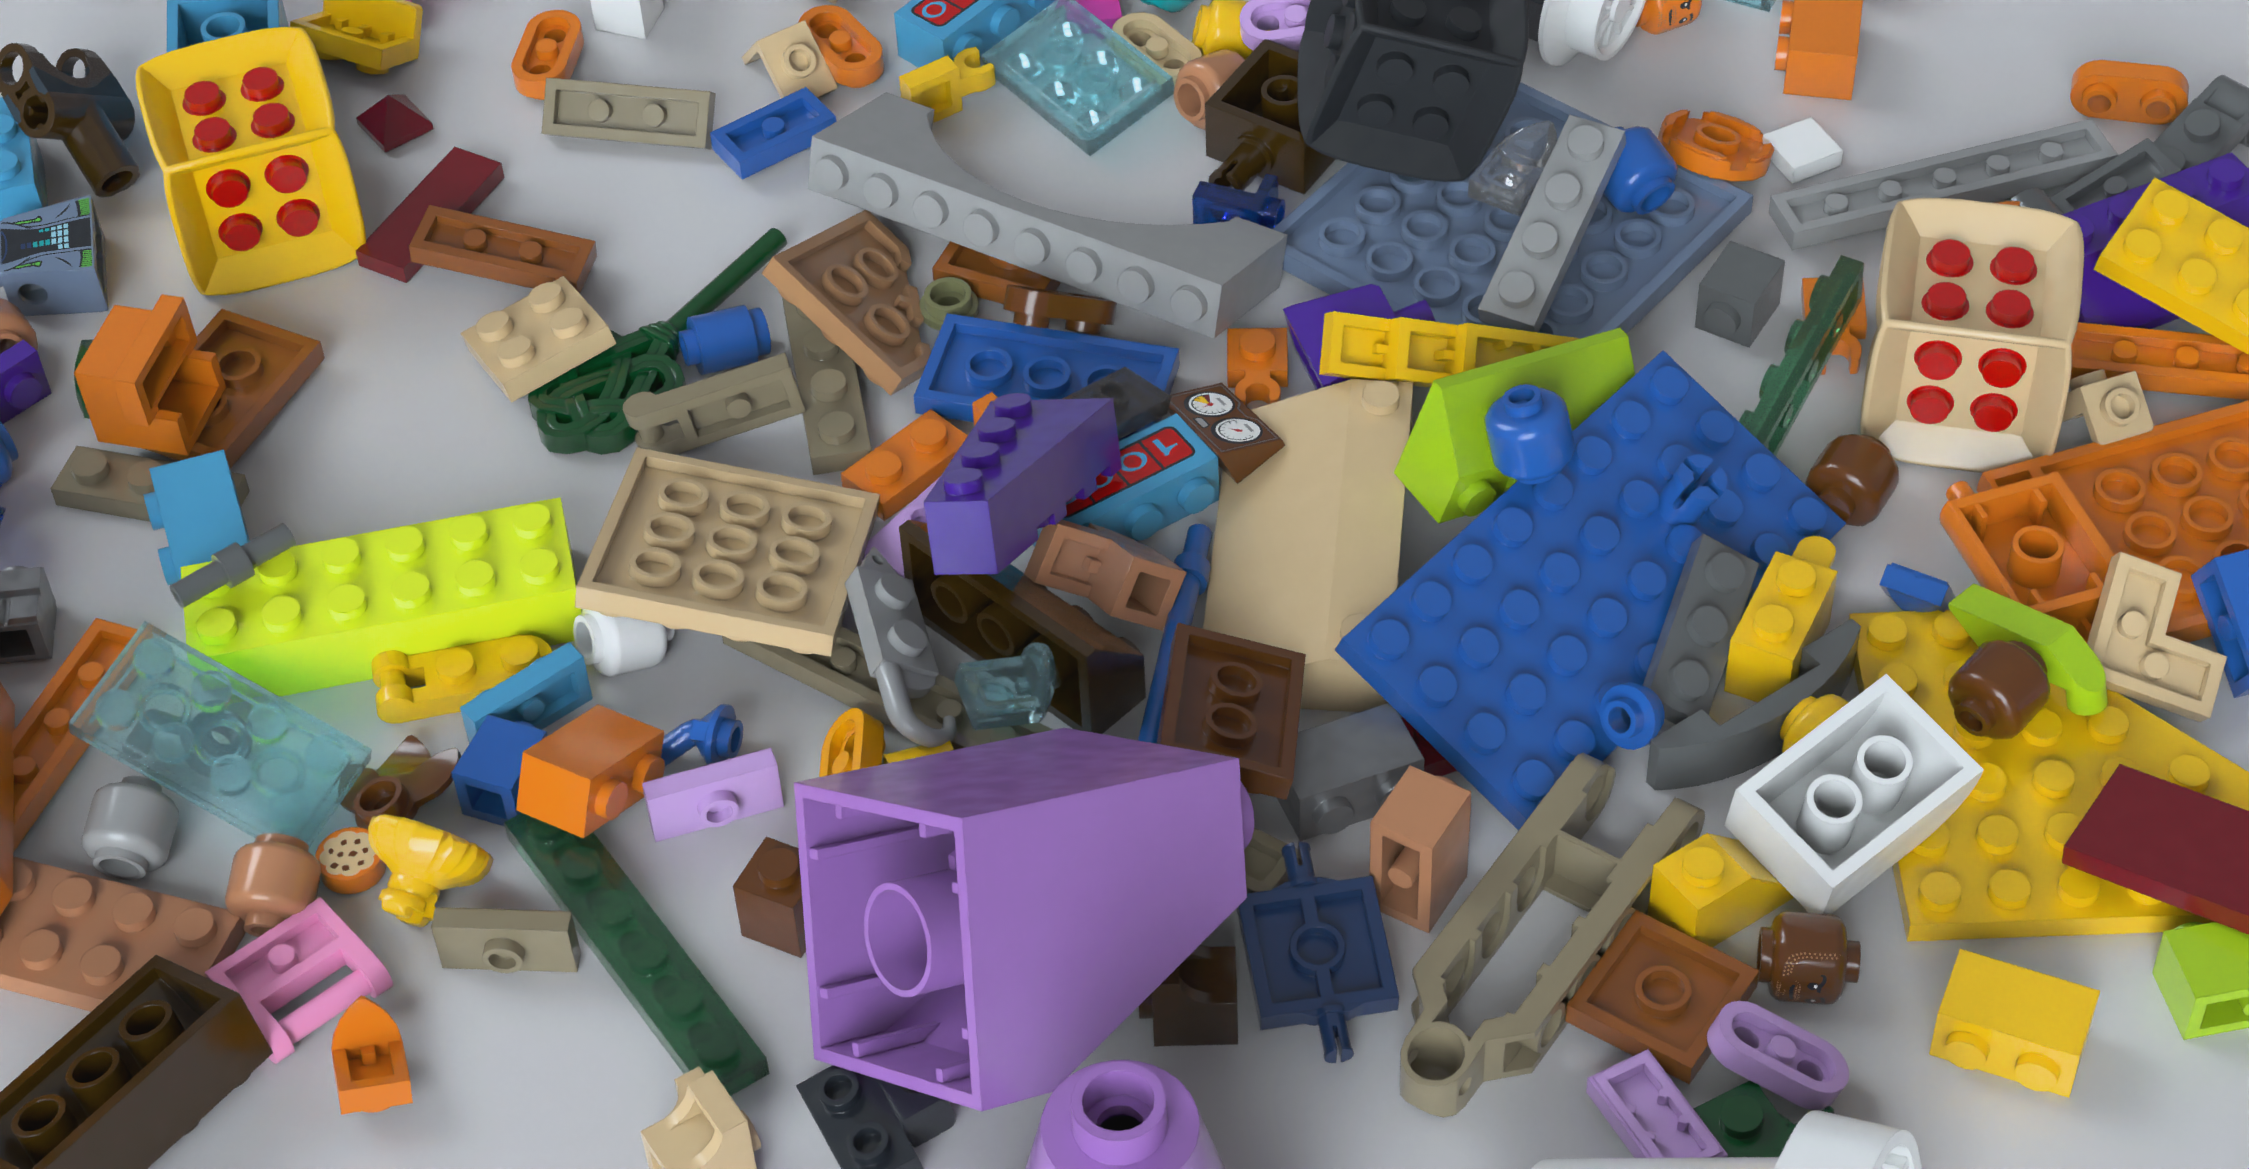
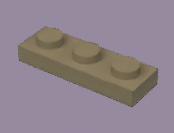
[541,77,716,150]
[50,446,250,522]

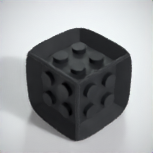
[1298,0,1529,182]

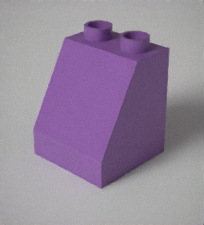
[794,728,1254,1111]

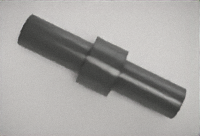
[170,523,296,608]

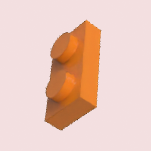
[841,409,968,521]

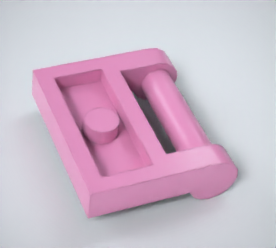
[205,897,393,1064]

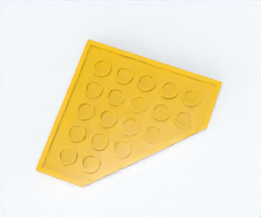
[1848,610,2249,942]

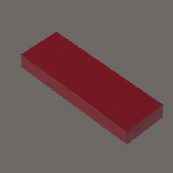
[356,146,505,283]

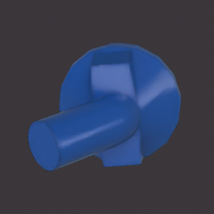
[661,704,743,767]

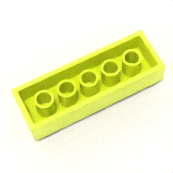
[180,497,582,711]

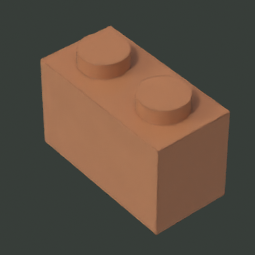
[1369,765,1471,933]

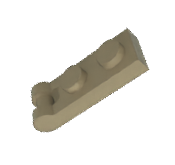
[623,353,806,455]

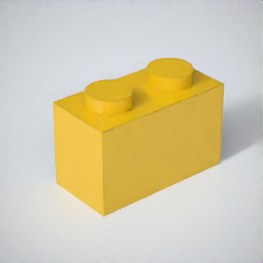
[1929,949,2100,1098]

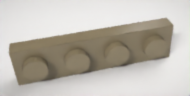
[782,297,872,475]

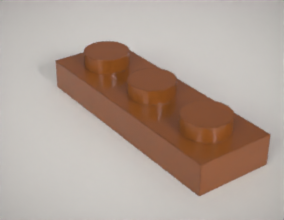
[409,205,597,294]

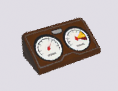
[1162,383,1285,484]

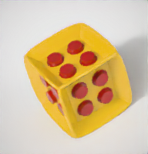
[136,27,366,295]

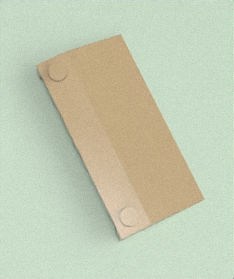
[1203,379,1414,712]

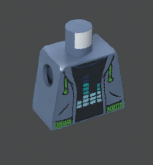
[0,195,108,316]

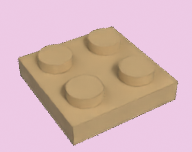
[461,276,616,403]

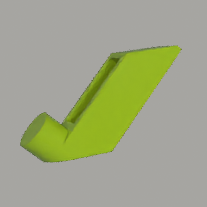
[1948,583,2108,716]

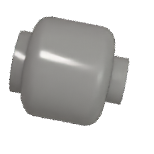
[81,776,179,880]

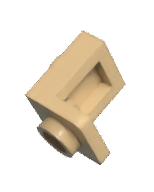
[2062,369,2154,445]

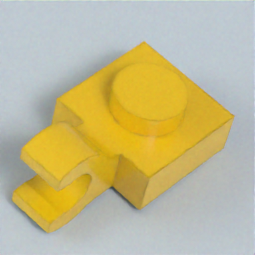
[899,47,996,123]

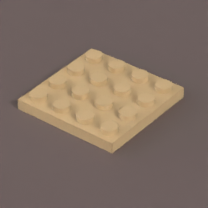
[575,447,880,657]

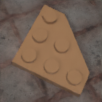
[762,210,931,396]

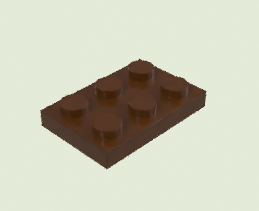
[1157,623,1306,800]

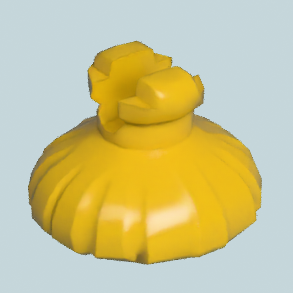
[368,814,494,927]

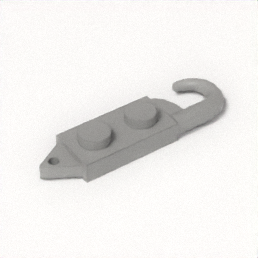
[845,547,957,747]

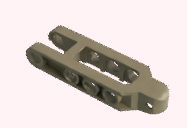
[1399,753,1705,1118]

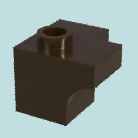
[1139,945,1238,1047]

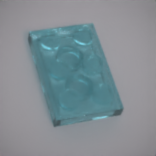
[981,0,1175,156]

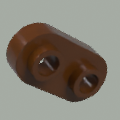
[1003,285,1117,335]

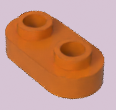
[798,5,884,88]
[511,10,584,100]
[2070,60,2189,125]

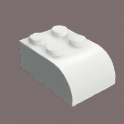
[1724,674,1984,915]

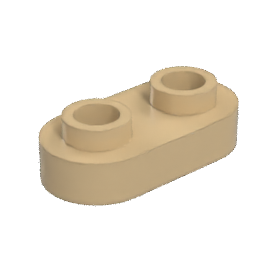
[1112,12,1202,95]

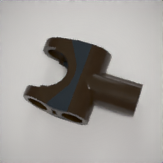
[0,43,140,198]

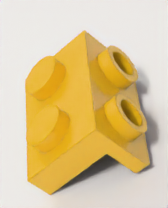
[290,0,423,74]

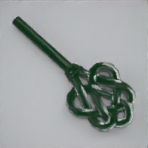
[528,228,787,455]

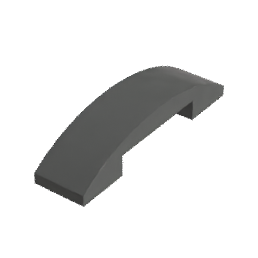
[1646,619,1861,790]

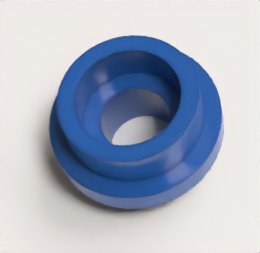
[1599,682,1665,750]

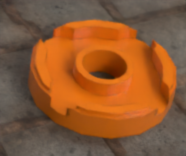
[1658,109,1774,182]

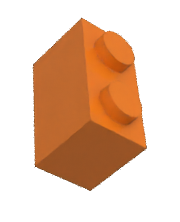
[1774,0,1863,100]
[516,704,665,839]

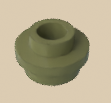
[919,277,979,331]

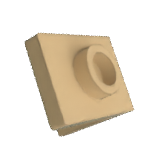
[741,20,838,98]

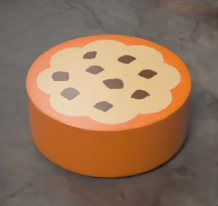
[315,827,386,894]

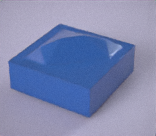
[1879,562,1955,612]

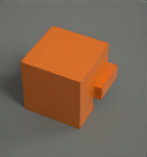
[74,294,226,456]

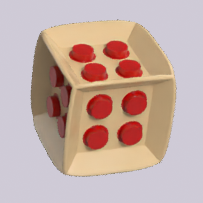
[1860,198,2084,473]

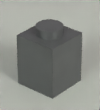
[1695,241,1785,348]

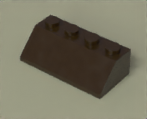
[899,520,1146,734]
[0,955,273,1169]

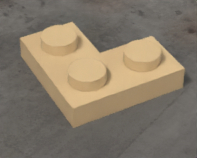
[2087,552,2227,722]

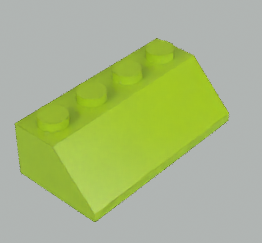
[1394,328,1635,524]

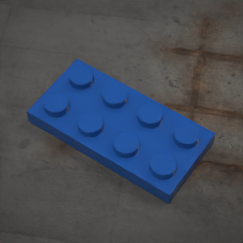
[913,313,1180,441]

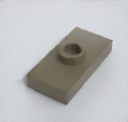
[431,907,581,973]

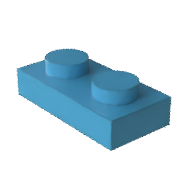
[460,642,593,744]

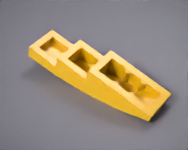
[1319,311,1580,388]

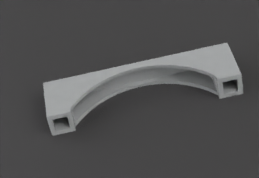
[807,92,1288,338]

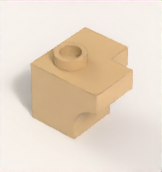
[640,1066,761,1169]

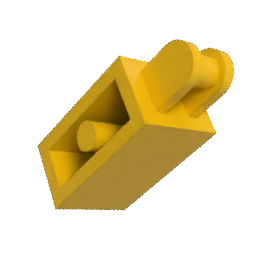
[1724,536,1838,702]

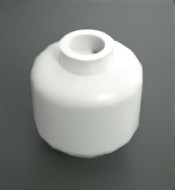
[573,609,674,677]

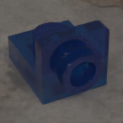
[1192,173,1286,229]

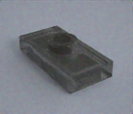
[1062,367,1172,440]

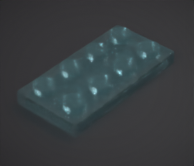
[69,621,372,848]

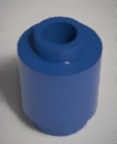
[679,305,771,375]

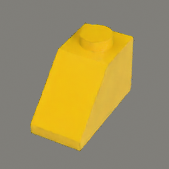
[1648,833,1794,947]

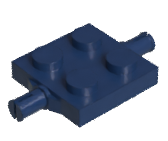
[1236,841,1400,1063]

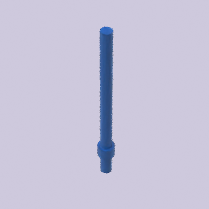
[1138,524,1212,744]

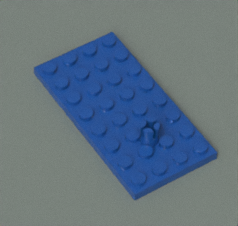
[1335,350,1846,831]

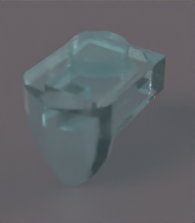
[954,642,1056,731]

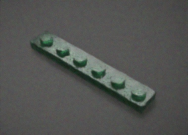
[504,813,770,1096]

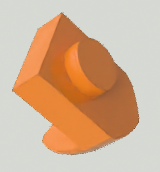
[331,995,413,1115]

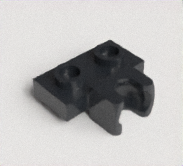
[796,1065,956,1169]

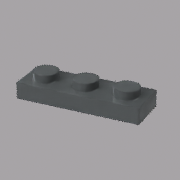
[1643,534,1759,725]

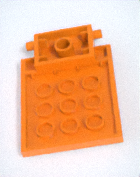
[1939,400,2249,643]

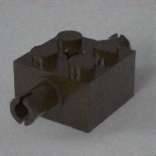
[1205,39,1335,203]

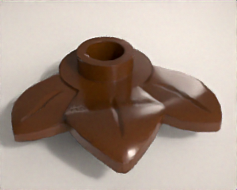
[338,735,461,829]

